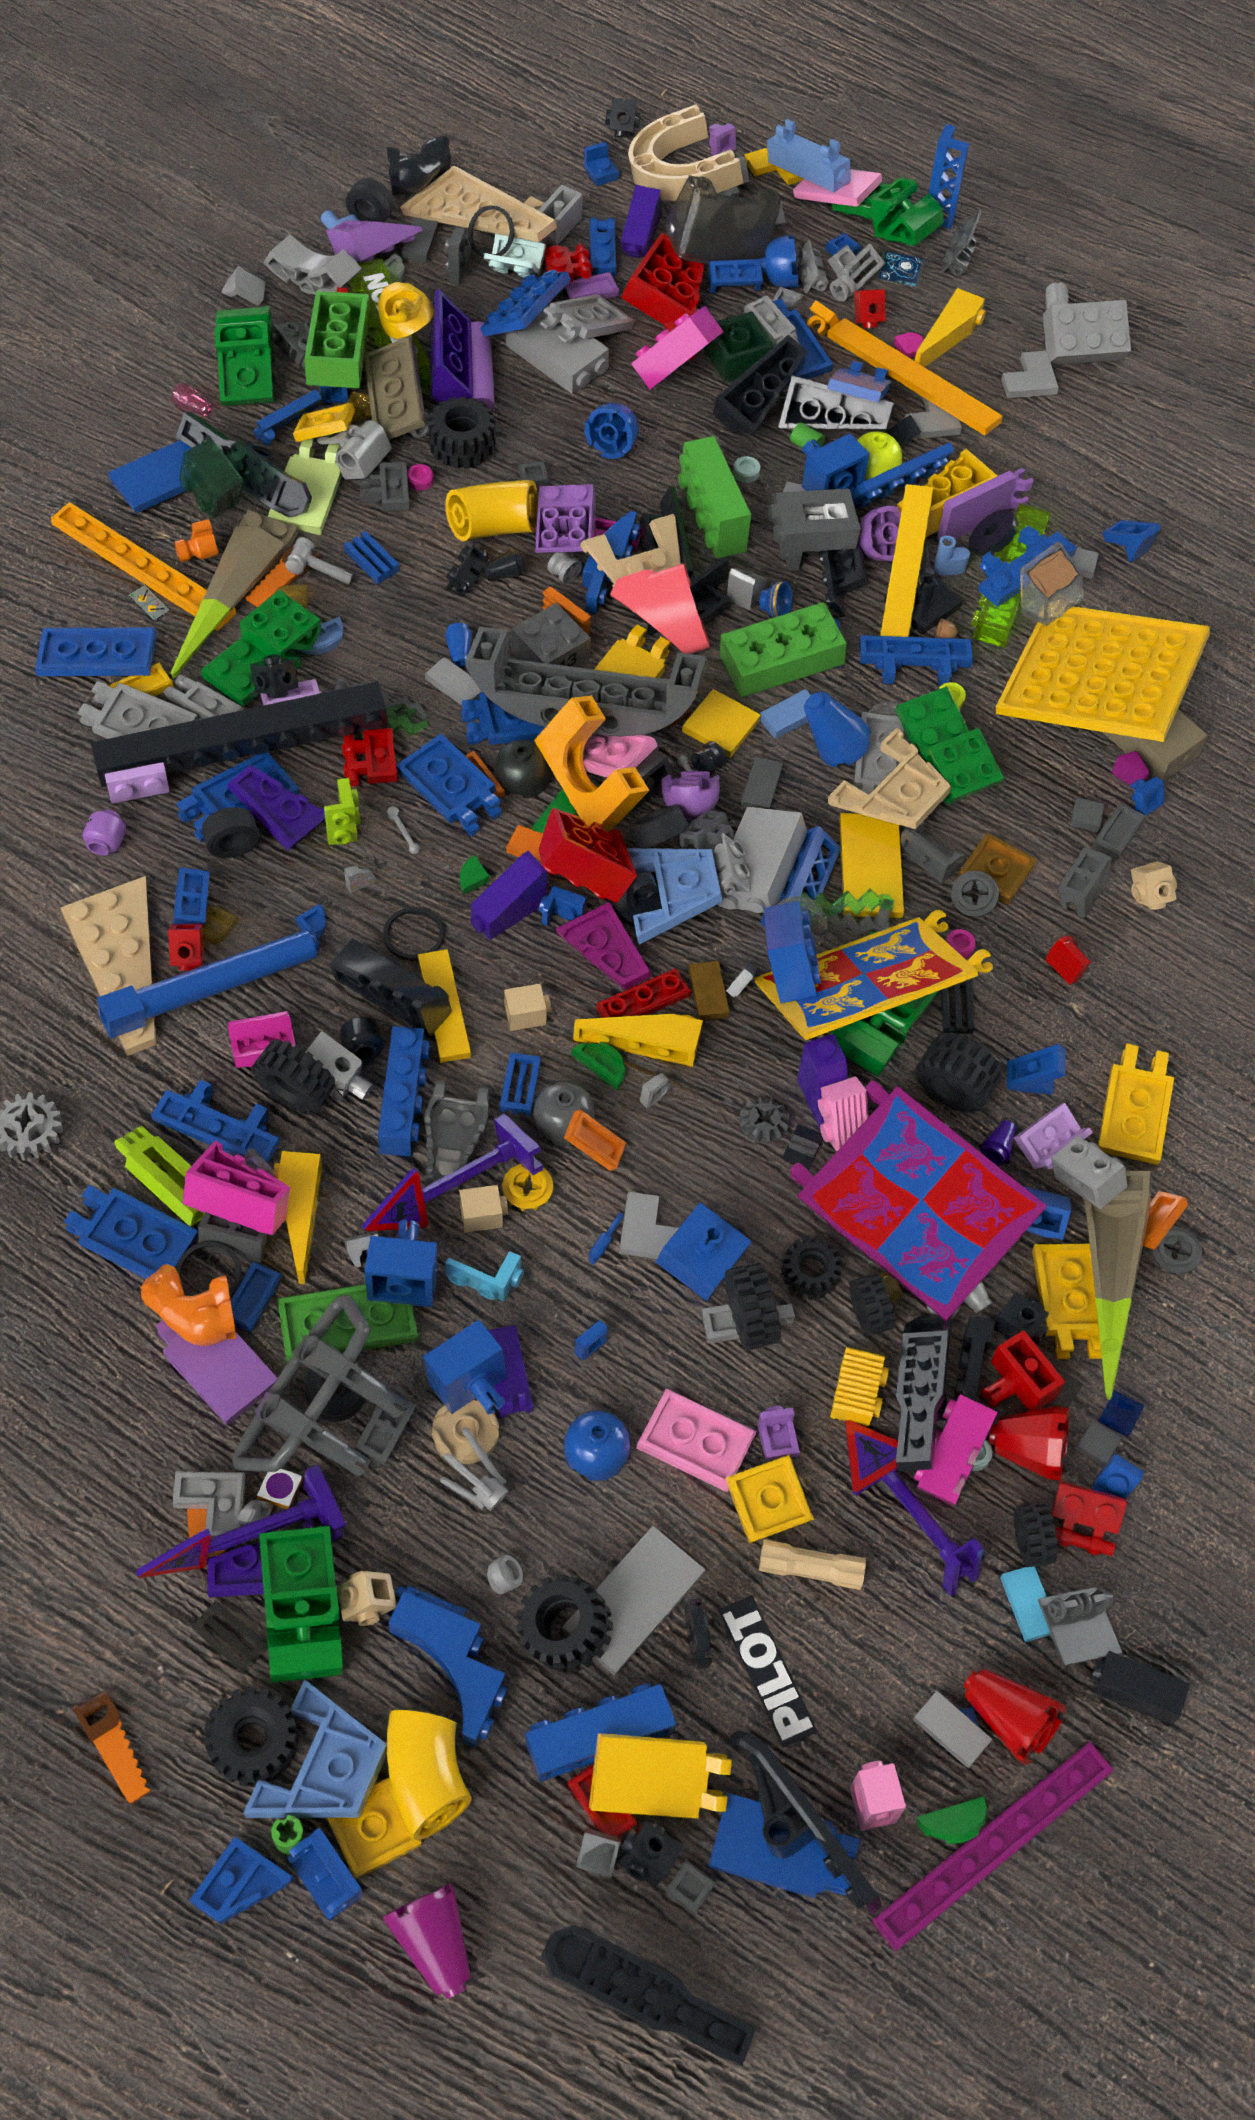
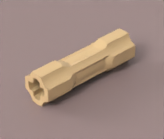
[758,1539,866,1590]

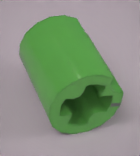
[790,422,825,449]
[271,1815,305,1855]

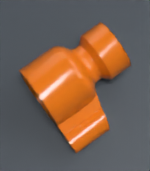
[174,519,219,563]

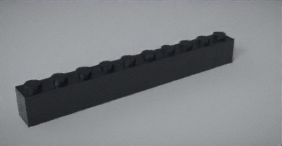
[91,681,388,787]

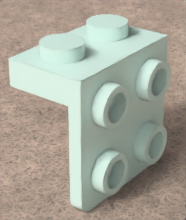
[483,234,546,278]

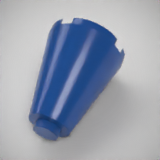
[804,692,872,767]

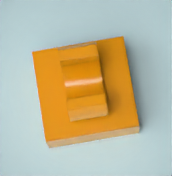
[807,300,840,337]

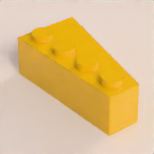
[897,449,998,537]

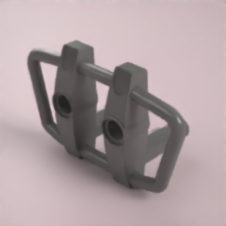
[232,1295,407,1477]

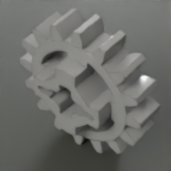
[0,1092,63,1160]

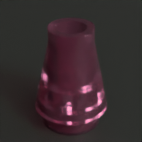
[171,383,213,417]

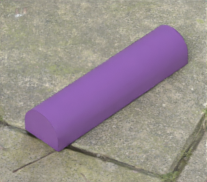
[469,322,495,412]

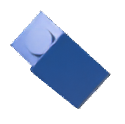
[1102,520,1161,563]
[1007,1044,1066,1094]

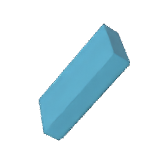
[1000,1567,1051,1643]

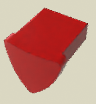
[1045,935,1091,985]

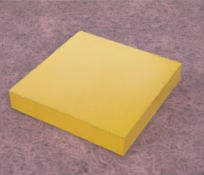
[293,402,355,442]
[682,689,761,758]
[725,1455,814,1544]
[327,1777,422,1880]

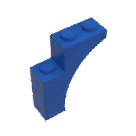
[389,1591,509,1749]

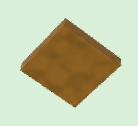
[957,832,1038,905]

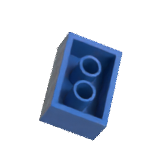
[764,900,821,1004]

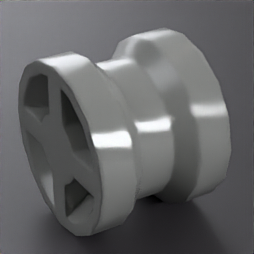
[547,552,582,584]

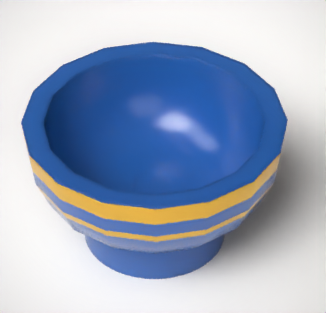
[759,581,792,618]

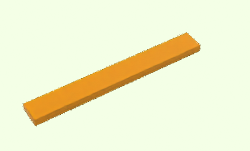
[827,318,1003,436]
[51,502,236,631]

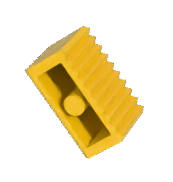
[830,1347,889,1427]

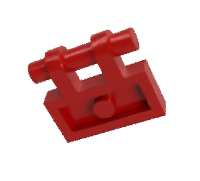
[544,244,592,282]
[341,728,397,787]
[1051,1480,1127,1556]

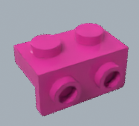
[227,1011,296,1068]

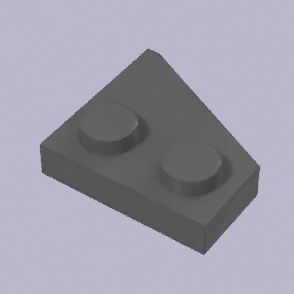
[445,227,472,286]

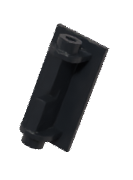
[445,538,488,595]

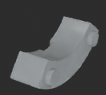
[263,234,362,295]

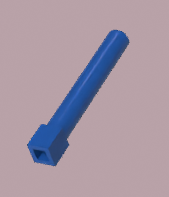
[97,930,320,1039]

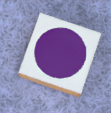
[257,1469,303,1509]

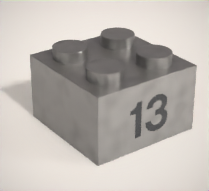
[511,603,591,667]

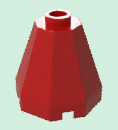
[989,1406,1070,1481]

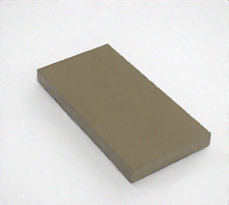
[364,336,426,440]

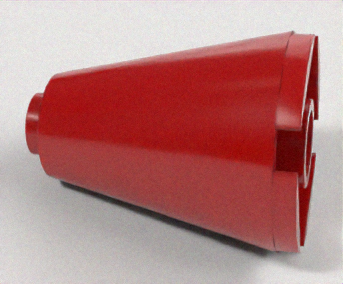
[964,1669,1066,1765]

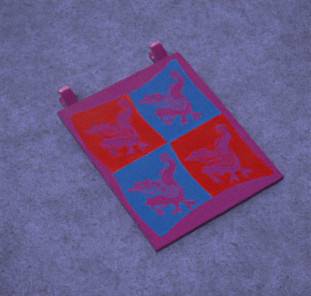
[790,1081,1047,1321]

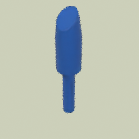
[589,1213,624,1264]

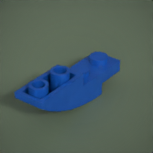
[583,511,640,614]

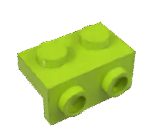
[324,778,361,845]

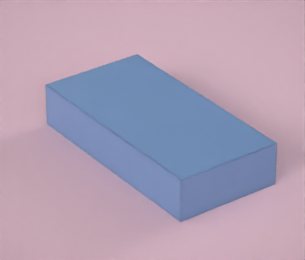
[760,689,811,739]

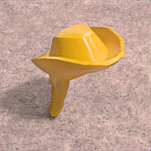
[378,282,434,339]

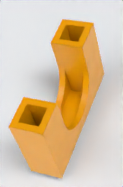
[534,695,650,832]

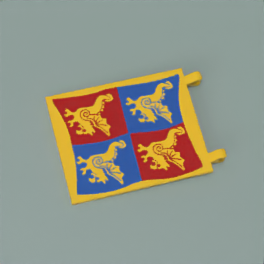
[754,910,993,1040]

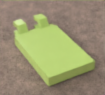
[268,439,342,535]

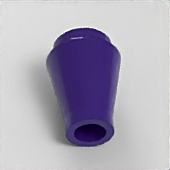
[980,1120,1017,1166]

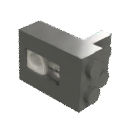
[768,489,861,571]

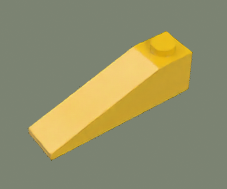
[915,288,986,367]
[573,1014,703,1067]
[273,1151,322,1285]

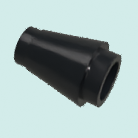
[483,550,526,581]

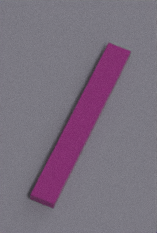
[871,1742,1114,1952]

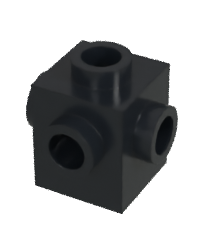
[605,98,641,138]
[250,654,298,698]
[994,1292,1049,1344]
[618,1821,683,1887]

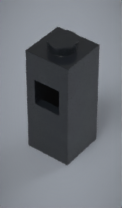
[1090,1651,1190,1726]

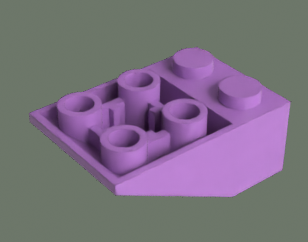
[326,220,422,264]
[535,484,596,553]

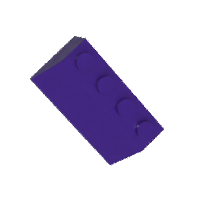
[430,289,473,403]

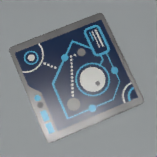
[876,250,926,288]

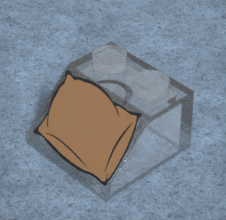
[1020,542,1084,626]

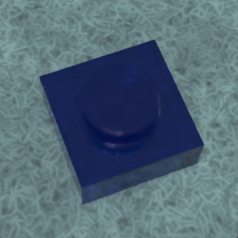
[1098,1390,1144,1437]

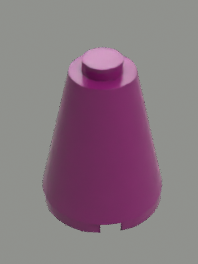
[383,1883,471,1999]

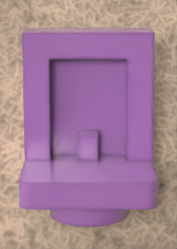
[757,1406,800,1462]

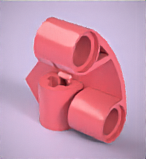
[610,563,710,654]

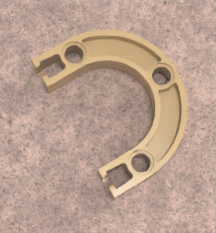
[628,105,743,201]

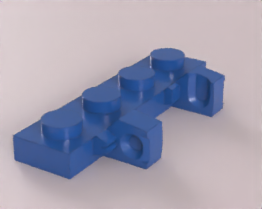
[978,526,1077,607]
[859,635,973,686]
[151,1080,280,1169]

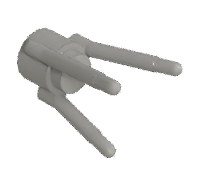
[440,1428,509,1511]

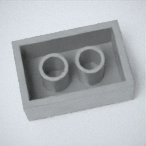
[1043,300,1131,365]

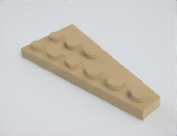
[400,166,557,242]
[60,876,156,1056]

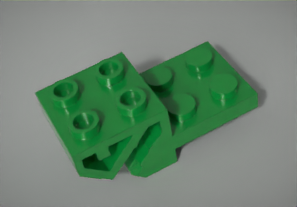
[832,177,944,246]
[214,306,275,406]
[201,590,322,707]
[894,686,1004,804]
[831,991,938,1077]
[259,1526,343,1683]

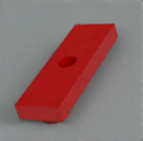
[596,968,691,1018]

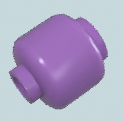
[82,809,126,856]

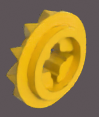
[502,1164,553,1212]

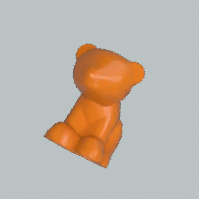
[140,1264,236,1347]

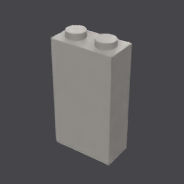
[506,305,609,394]
[718,807,808,913]

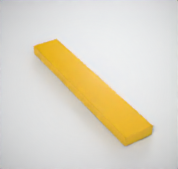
[880,484,933,637]

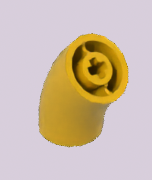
[445,480,538,541]
[387,1710,472,1840]

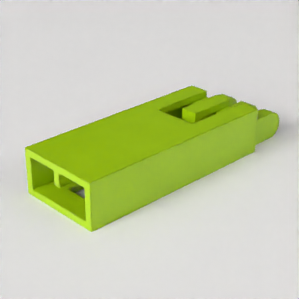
[114,1126,205,1227]

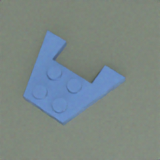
[627,848,723,945]
[243,1679,387,1818]

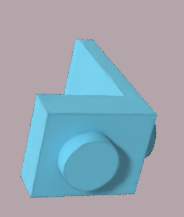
[445,1251,524,1302]

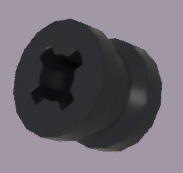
[691,741,727,776]

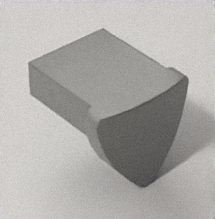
[222,266,265,306]

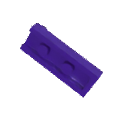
[488,1325,533,1418]

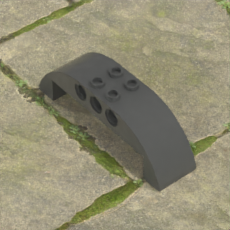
[465,627,706,737]

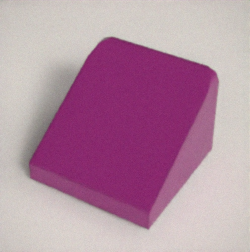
[1112,751,1149,786]

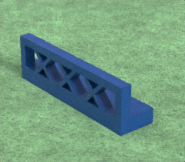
[928,124,969,229]
[760,826,841,927]

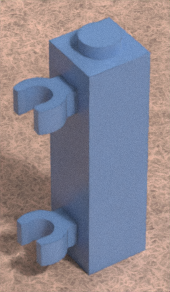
[767,119,851,192]

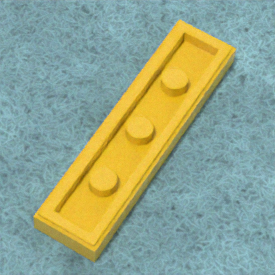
[418,949,471,1063]

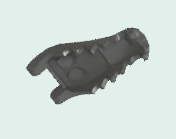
[424,1079,490,1192]

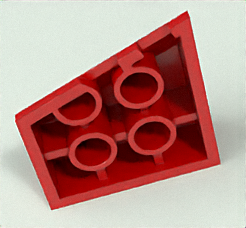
[621,233,705,325]
[538,808,637,903]

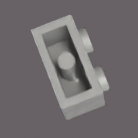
[1051,1136,1128,1209]

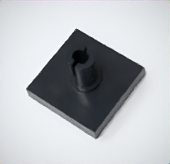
[884,569,962,635]

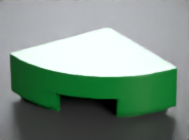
[460,855,490,894]

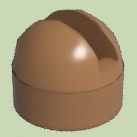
[935,619,958,639]

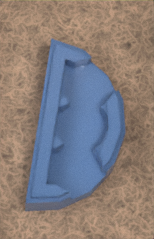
[298,616,343,655]

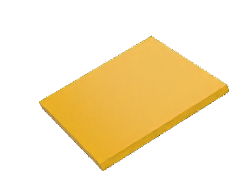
[996,603,1210,742]

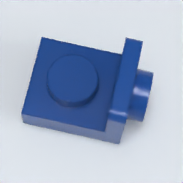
[584,142,619,186]
[539,886,587,926]
[1091,1454,1144,1499]

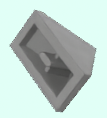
[726,568,771,610]

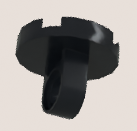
[612,872,662,928]

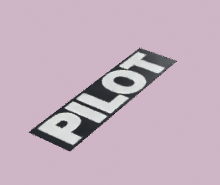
[718,1595,818,1748]

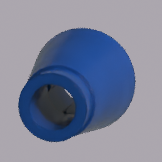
[445,623,473,667]

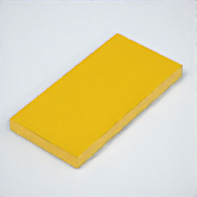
[839,813,904,918]

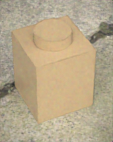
[504,984,551,1031]
[459,1185,508,1233]

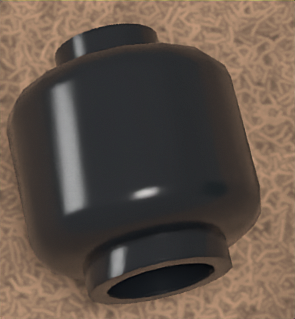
[340,1017,383,1063]

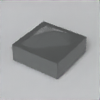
[576,1828,621,1877]

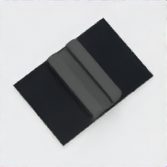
[884,415,921,447]
[782,1124,823,1170]

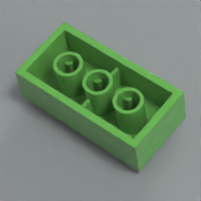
[305,291,369,388]
[678,436,751,559]
[720,602,847,697]

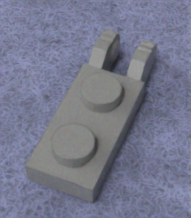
[164,675,243,719]

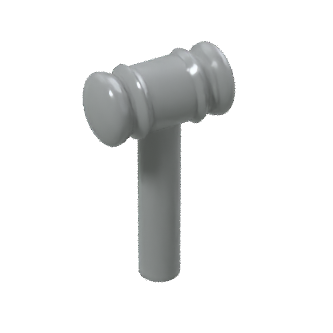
[285,537,353,585]

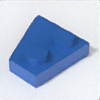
[189,1837,293,1925]

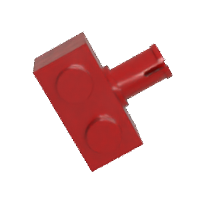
[981,1330,1065,1411]

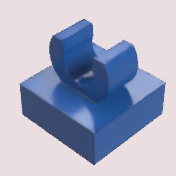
[1131,776,1164,815]

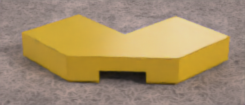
[744,148,804,185]

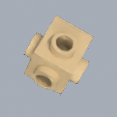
[1131,861,1177,910]
[337,1571,397,1626]

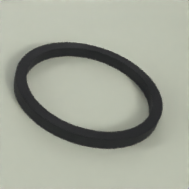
[468,205,514,258]
[383,907,444,961]
[176,1241,242,1298]

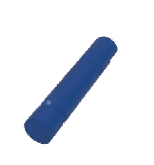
[395,1586,467,1617]

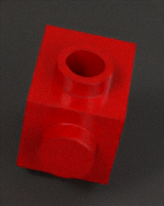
[854,289,886,328]
[168,923,204,971]

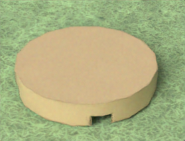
[432,1399,499,1464]

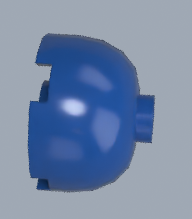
[760,235,799,289]
[585,402,639,459]
[564,1410,631,1481]

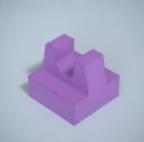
[708,123,736,156]

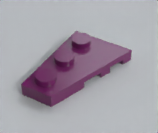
[556,902,651,990]

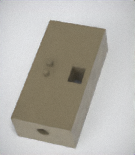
[1102,709,1208,781]

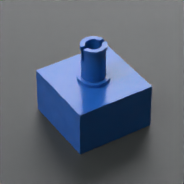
[802,433,870,493]
[656,1202,752,1301]
[365,1220,438,1307]
[423,1320,507,1414]

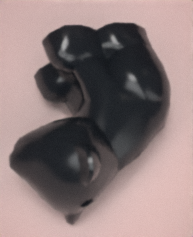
[387,136,451,196]

